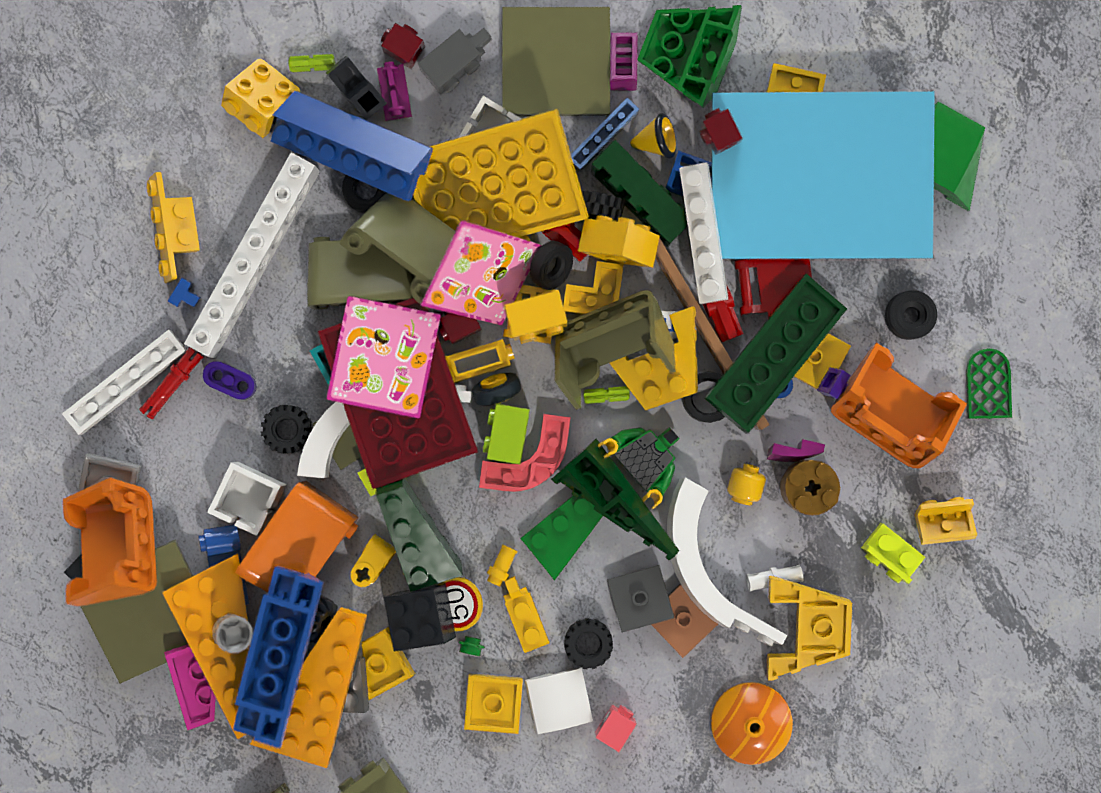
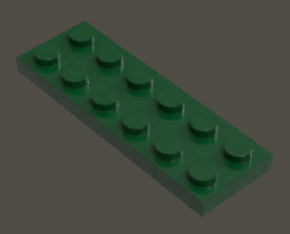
[704,273,847,434]

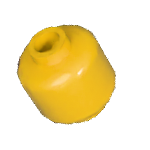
[727,463,766,506]

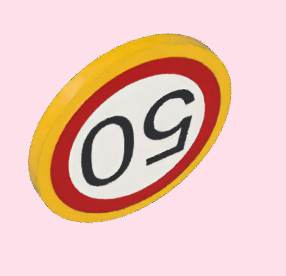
[438,577,483,631]

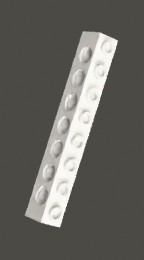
[184,152,320,358]

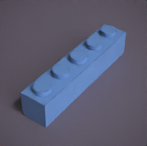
[571,98,639,172]

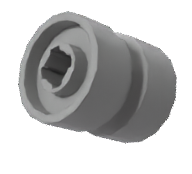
[212,614,253,653]

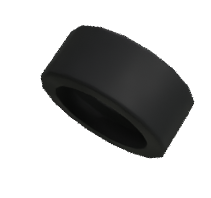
[682,371,725,423]

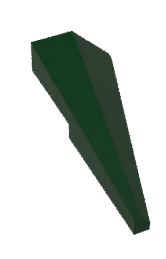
[551,439,679,560]

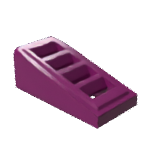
[610,33,638,91]

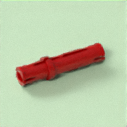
[139,347,204,420]

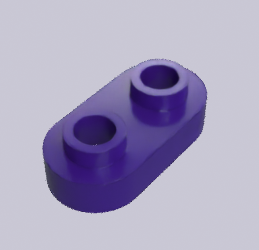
[203,361,257,400]

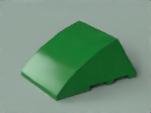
[637,5,742,108]
[934,101,985,211]

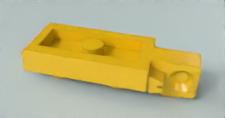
[503,576,550,653]

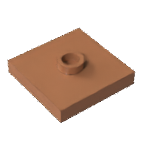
[652,583,718,658]

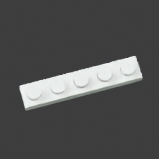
[679,163,729,304]
[62,329,187,435]

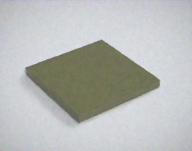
[502,7,610,116]
[80,539,193,684]

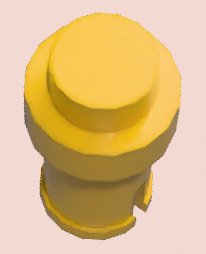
[487,544,518,587]

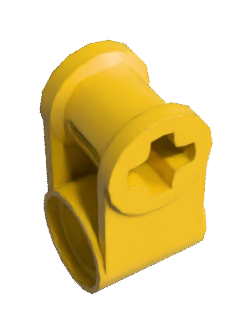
[351,534,396,587]

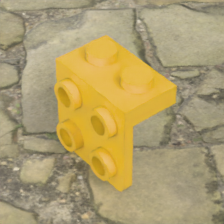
[221,59,300,138]

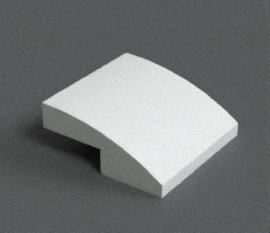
[525,667,593,734]

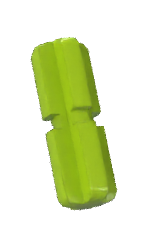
[288,54,335,73]
[583,386,630,404]

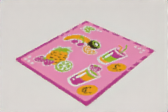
[421,221,542,325]
[327,296,441,418]

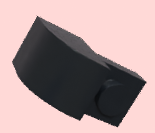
[326,56,387,120]

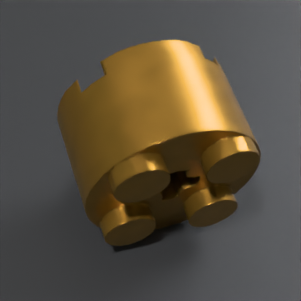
[780,460,840,515]

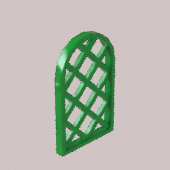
[966,348,1012,419]

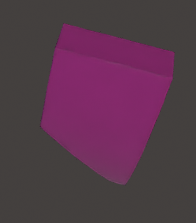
[767,439,825,462]

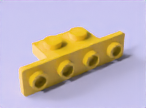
[146,172,200,283]

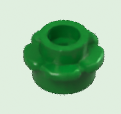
[458,636,485,656]

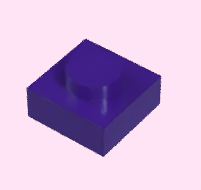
[817,367,851,399]

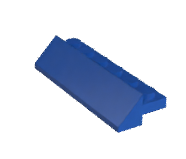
[270,91,433,201]
[233,566,324,748]

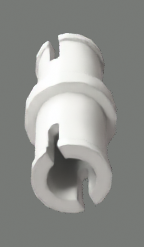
[746,565,803,591]

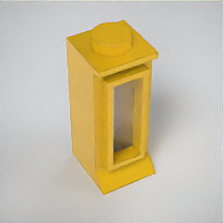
[445,339,515,383]

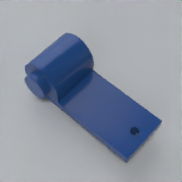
[198,524,249,605]

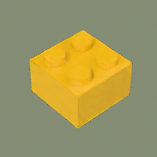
[578,215,660,268]
[504,290,568,344]

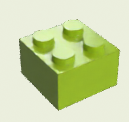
[483,404,530,464]

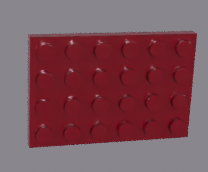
[318,298,478,489]

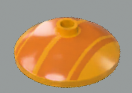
[711,682,793,765]

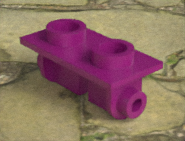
[377,61,412,121]

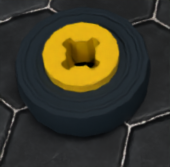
[472,372,521,406]

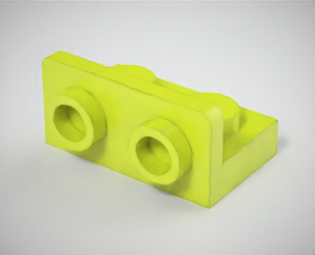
[861,523,925,584]

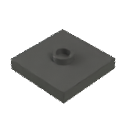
[607,565,675,633]

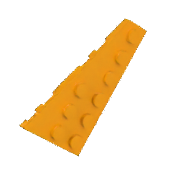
[162,553,251,739]
[249,607,367,768]

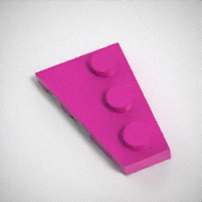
[164,644,216,731]

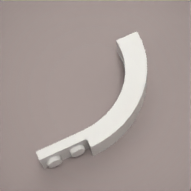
[297,385,472,478]
[667,478,787,647]

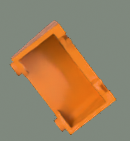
[831,343,967,469]
[63,478,157,606]
[235,481,359,592]

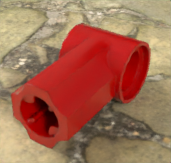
[541,222,587,263]
[703,285,743,343]

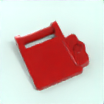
[734,259,812,318]

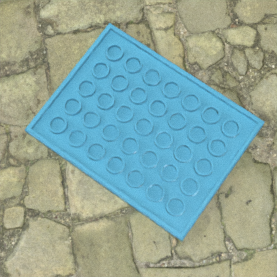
[711,92,935,259]

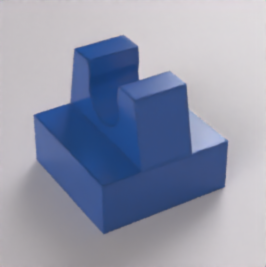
[168,278,201,307]

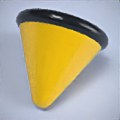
[630,113,676,159]

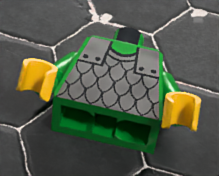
[598,427,679,509]

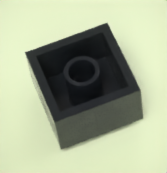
[383,584,456,652]

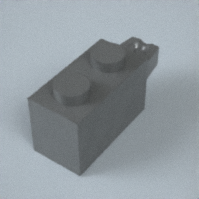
[418,28,492,95]

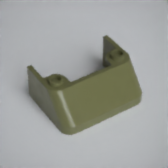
[555,290,676,410]

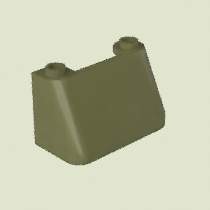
[339,193,456,309]
[307,237,416,310]

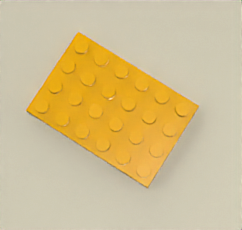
[413,109,589,237]

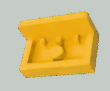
[914,497,977,545]

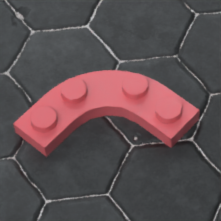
[479,414,571,492]

